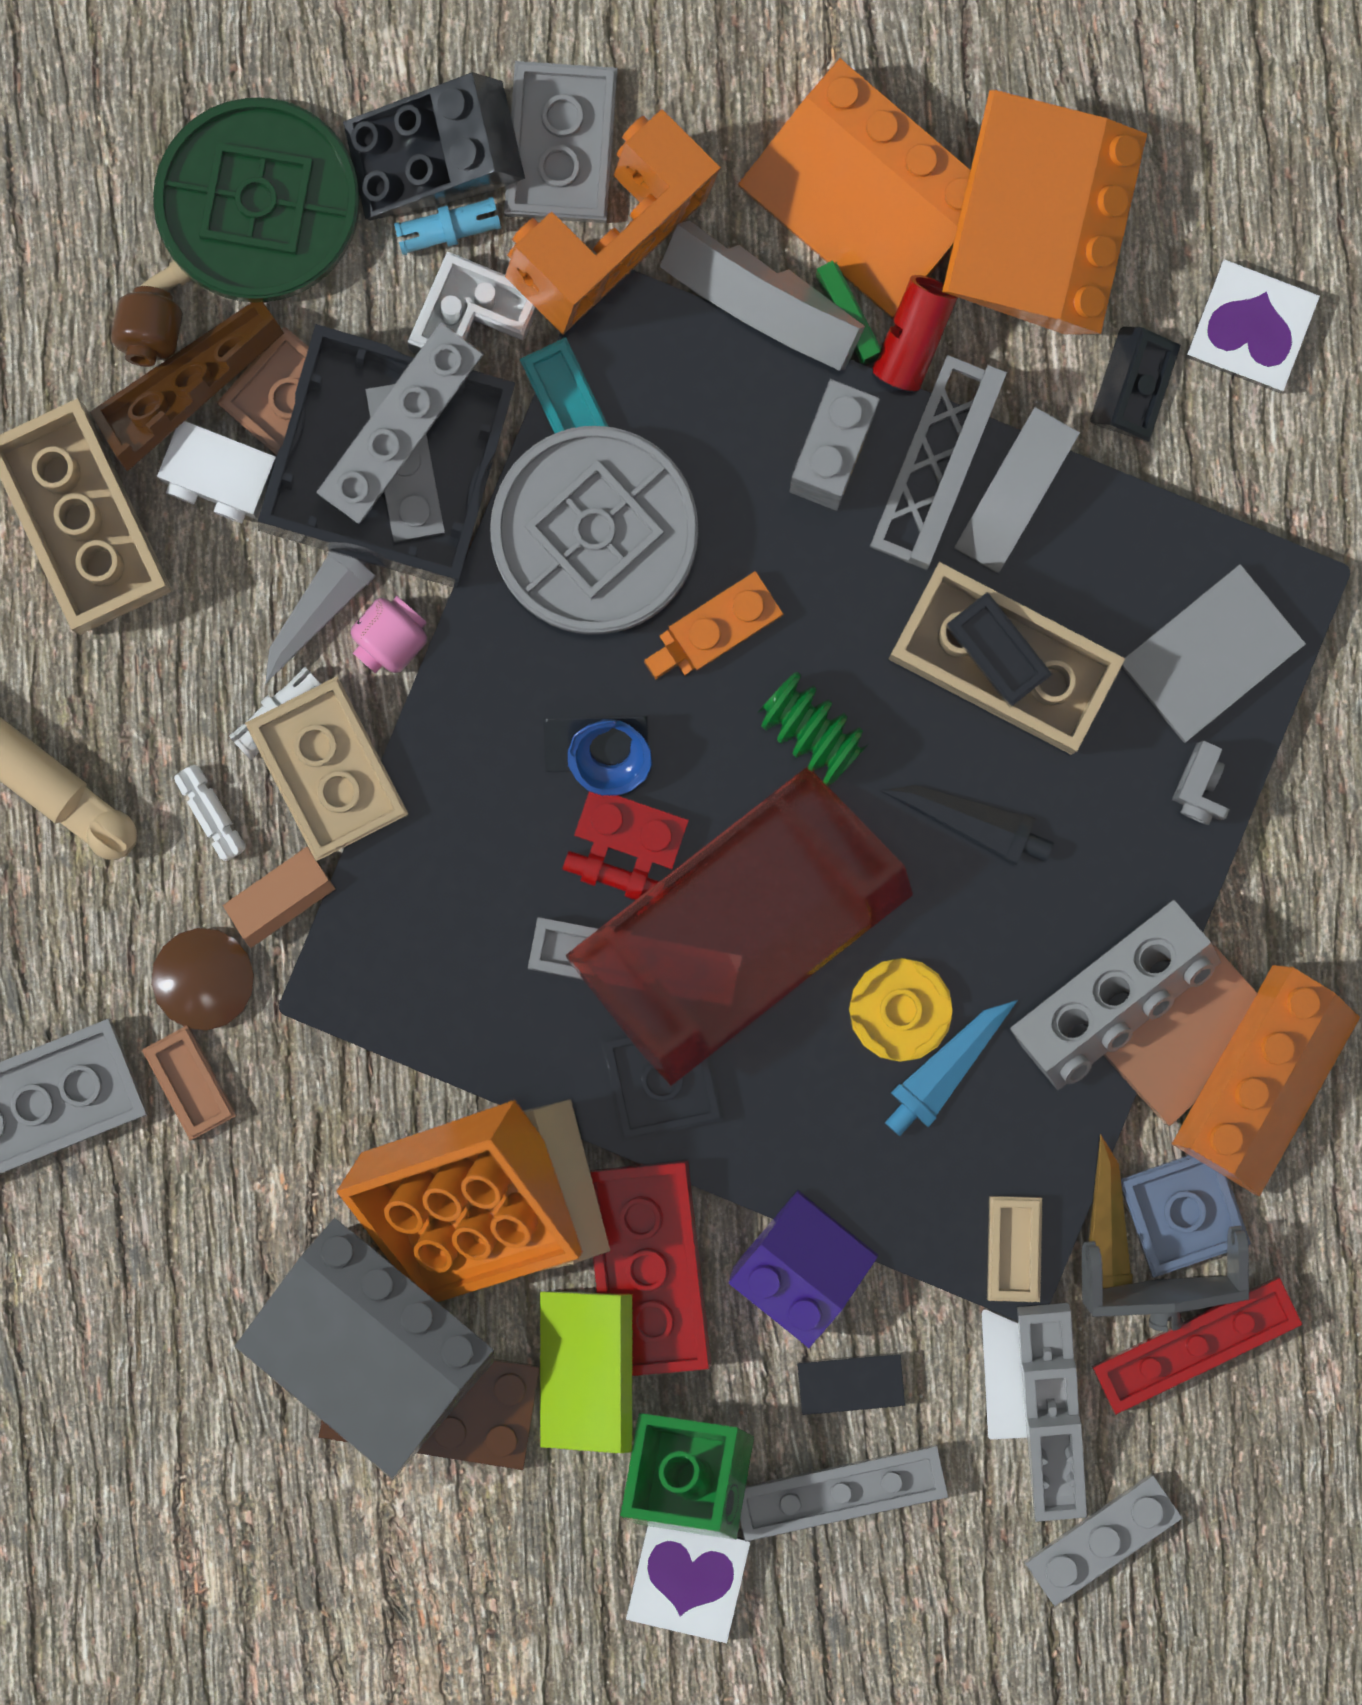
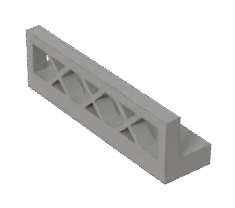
[870,355,1007,570]

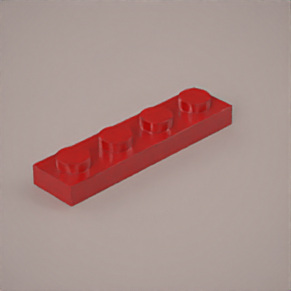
[1091,1277,1303,1415]

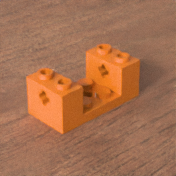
[505,109,721,335]

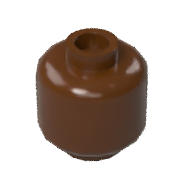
[111,286,183,367]

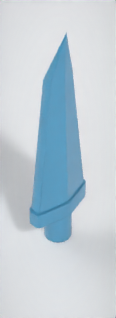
[885,1000,1018,1136]

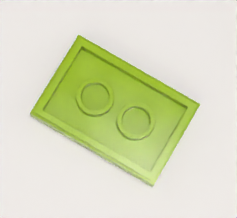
[540,1291,632,1454]

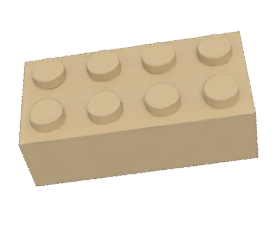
[0,398,173,635]
[889,562,1125,755]

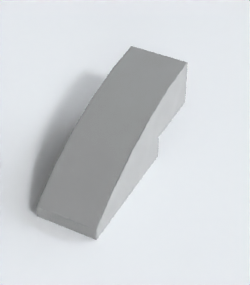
[954,407,1080,574]

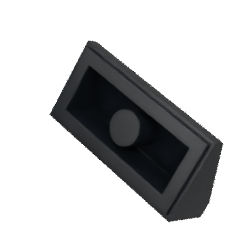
[1090,326,1181,442]
[543,716,648,772]

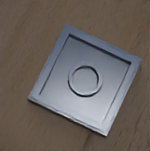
[1121,1155,1251,1278]

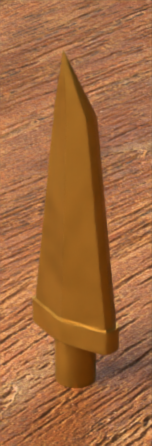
[1089,1135,1133,1289]

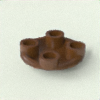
[151,928,254,1030]

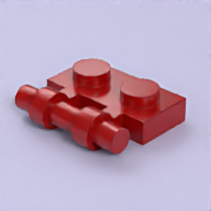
[562,792,689,903]

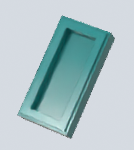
[520,337,609,434]

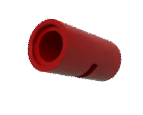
[873,275,958,391]

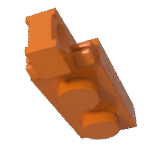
[644,571,783,680]

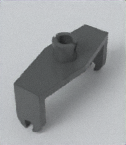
[1082,1225,1249,1332]

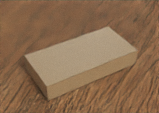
[987,1196,1042,1302]

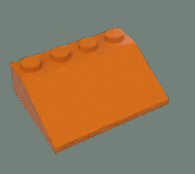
[738,58,971,319]
[942,90,1147,335]
[336,1100,583,1303]

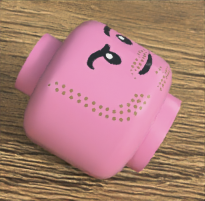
[351,596,427,673]

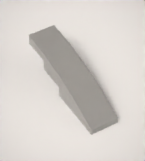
[660,220,865,370]
[1017,1303,1087,1522]

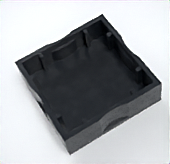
[258,324,515,588]

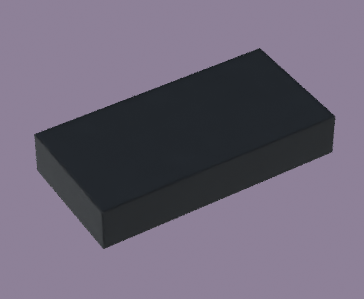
[945,592,1052,708]
[797,1353,905,1415]

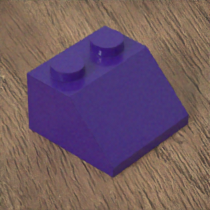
[728,1190,878,1348]

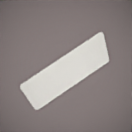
[982,1310,1027,1439]

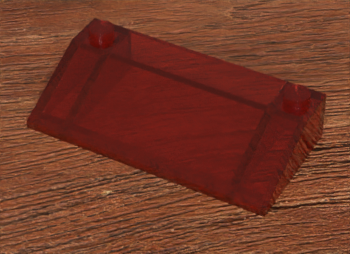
[566,766,913,1086]

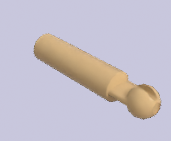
[0,717,137,860]

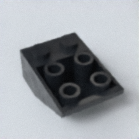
[343,72,525,221]

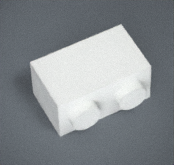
[157,421,276,523]

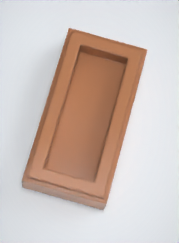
[222,847,336,948]
[142,1026,237,1141]

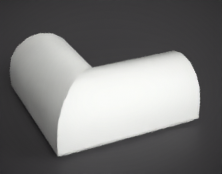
[408,251,538,355]

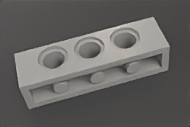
[316,323,484,524]
[1010,900,1221,1090]

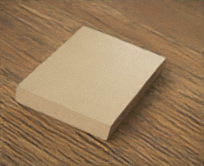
[245,676,408,861]

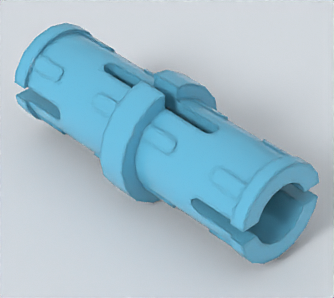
[394,197,502,256]

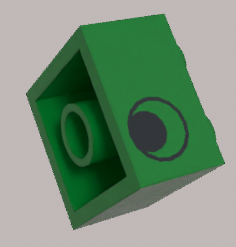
[620,1413,754,1540]

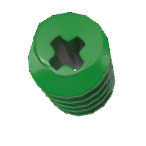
[758,672,870,786]

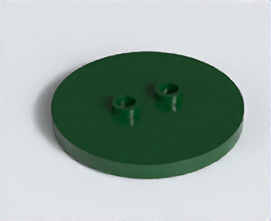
[153,97,360,303]

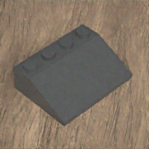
[235,1217,495,1480]

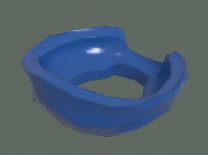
[568,719,652,796]

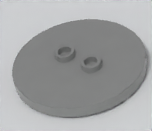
[490,426,698,634]

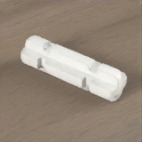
[174,765,246,861]

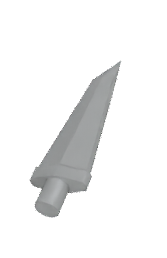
[265,552,375,684]

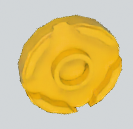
[849,958,953,1062]

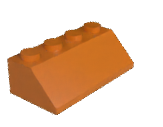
[1172,965,1360,1196]

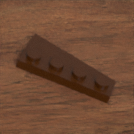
[90,302,284,471]

